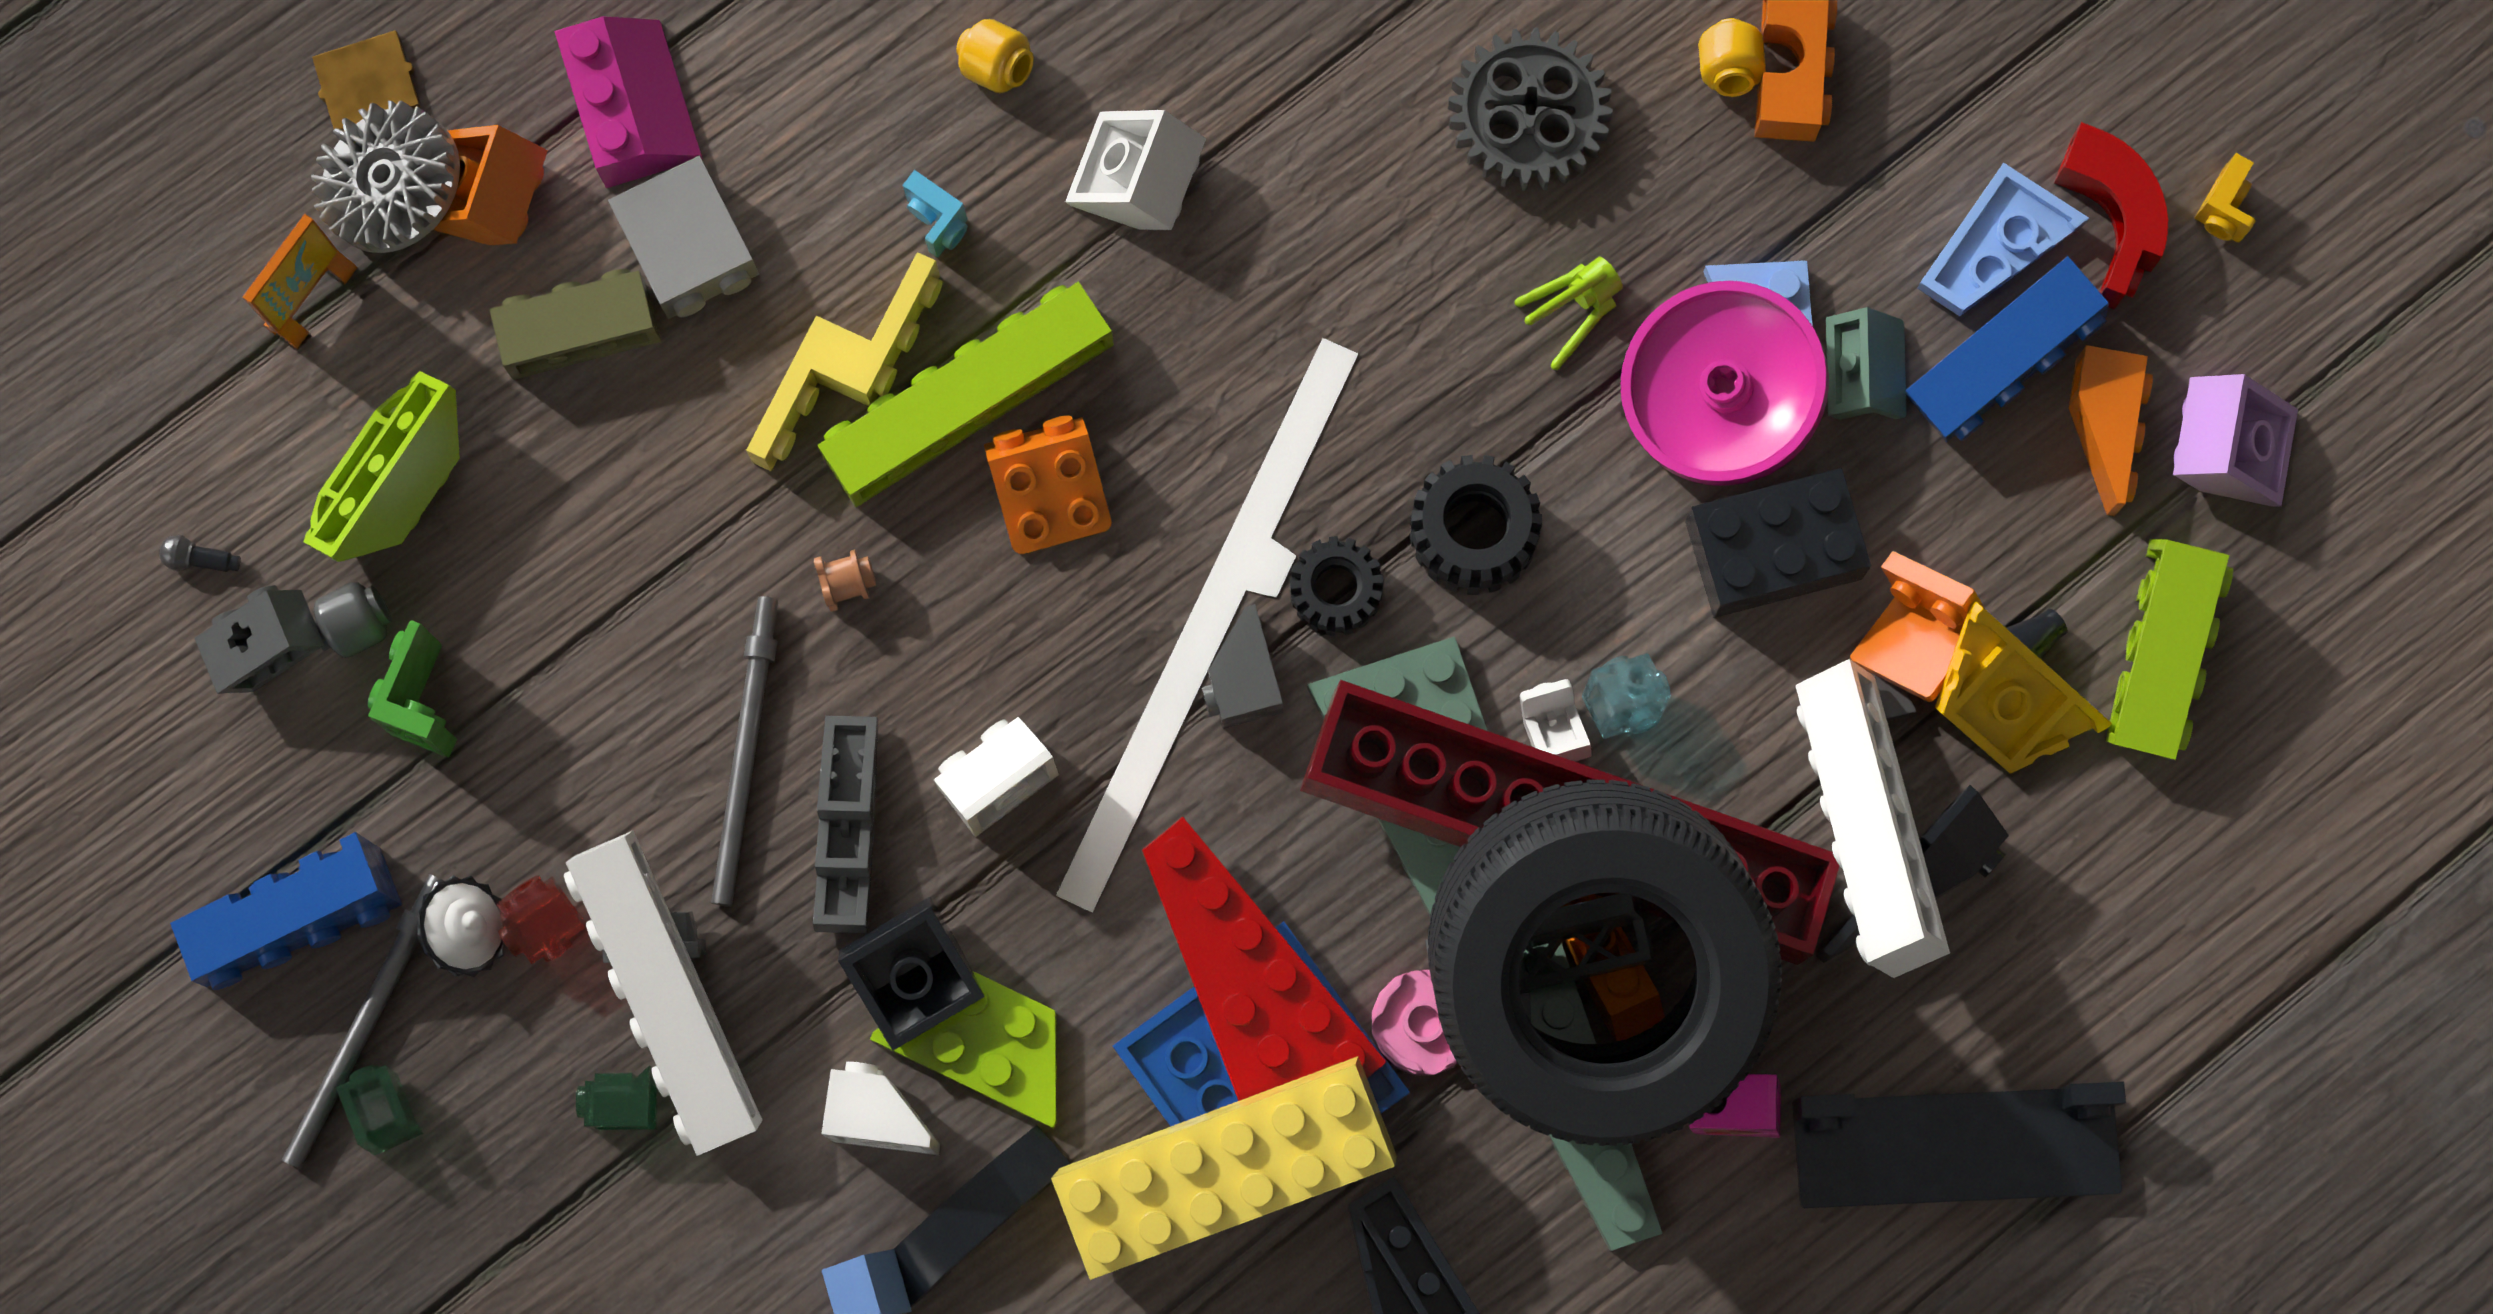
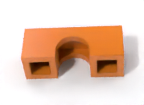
[1754,0,1837,142]

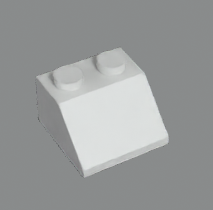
[1065,110,1206,230]
[934,717,1059,837]
[822,1062,940,1155]

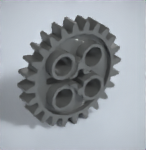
[1448,28,1613,191]

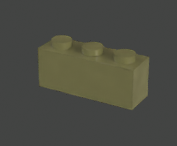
[490,269,661,380]

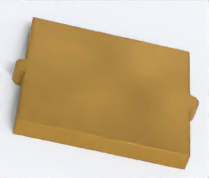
[312,30,421,131]

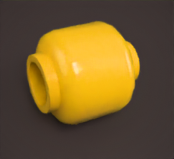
[1698,18,1766,97]
[956,19,1034,93]

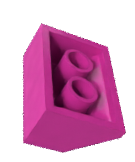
[554,16,703,189]

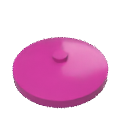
[1621,281,1829,486]

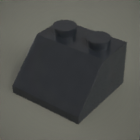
[838,897,985,1051]

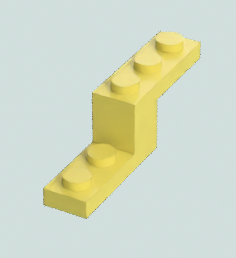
[746,252,942,471]

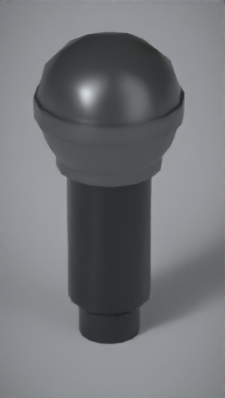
[159,535,241,572]

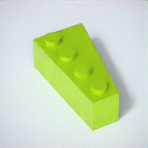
[2105,539,2233,760]

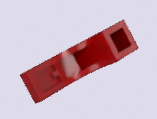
[2054,122,2168,310]

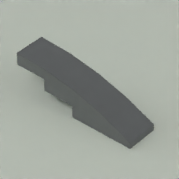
[813,715,878,934]

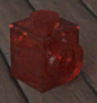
[497,876,585,964]

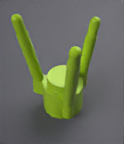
[1514,257,1623,370]

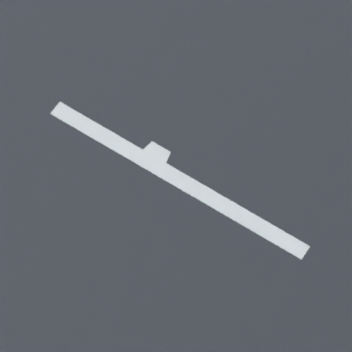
[1056,338,1358,913]

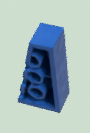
[170,832,402,990]

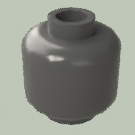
[314,582,392,658]

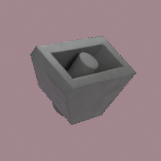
[1202,604,1283,729]

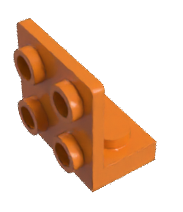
[1850,551,1985,702]

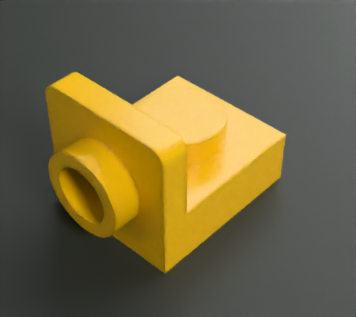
[2194,153,2256,242]

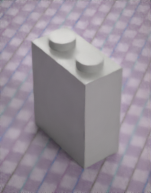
[608,155,759,319]

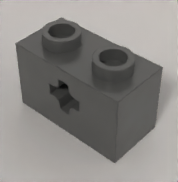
[195,585,324,694]

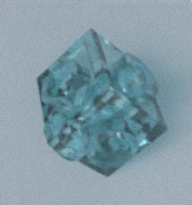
[1581,653,1671,739]

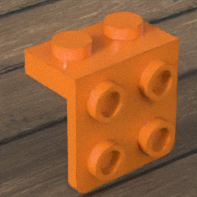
[984,416,1112,554]

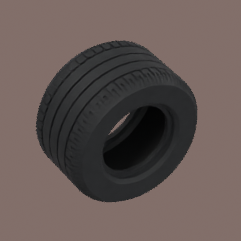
[1428,780,1782,1146]

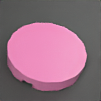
[1372,970,1457,1075]

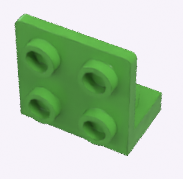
[368,620,457,758]

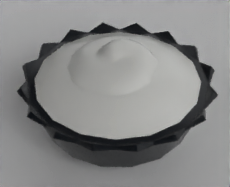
[416,875,510,977]

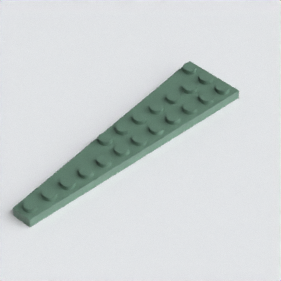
[1307,636,1663,1251]

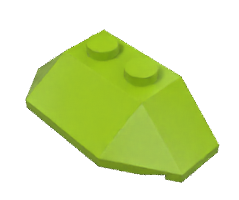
[303,371,460,562]

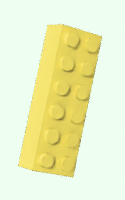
[1051,1056,1397,1280]

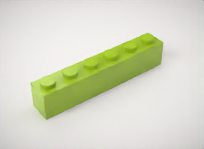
[818,281,1114,507]

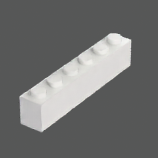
[1796,659,1950,978]
[564,831,763,1156]

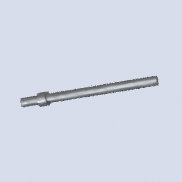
[711,596,778,907]
[282,874,445,1169]

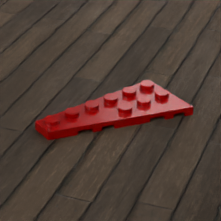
[1142,817,1387,1101]

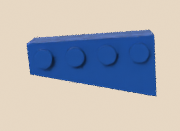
[1905,256,2109,443]

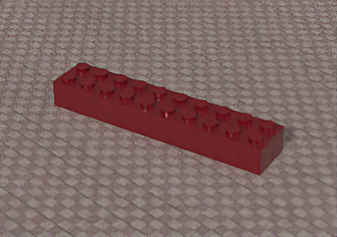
[1300,679,1840,965]

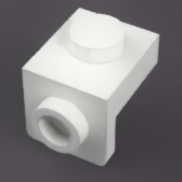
[1520,679,1592,761]

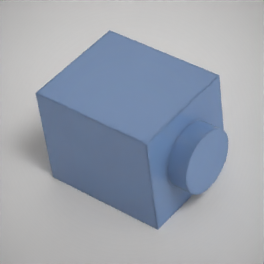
[822,1249,912,1314]

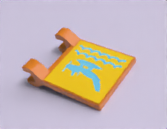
[242,214,357,349]

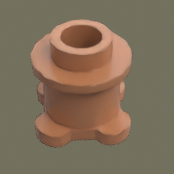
[814,549,877,612]

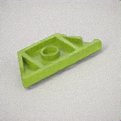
[870,971,1057,1129]

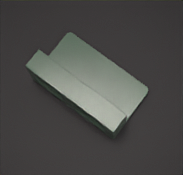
[1826,307,1906,420]

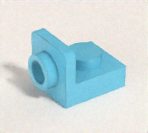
[902,170,968,258]

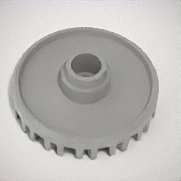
[311,101,460,253]

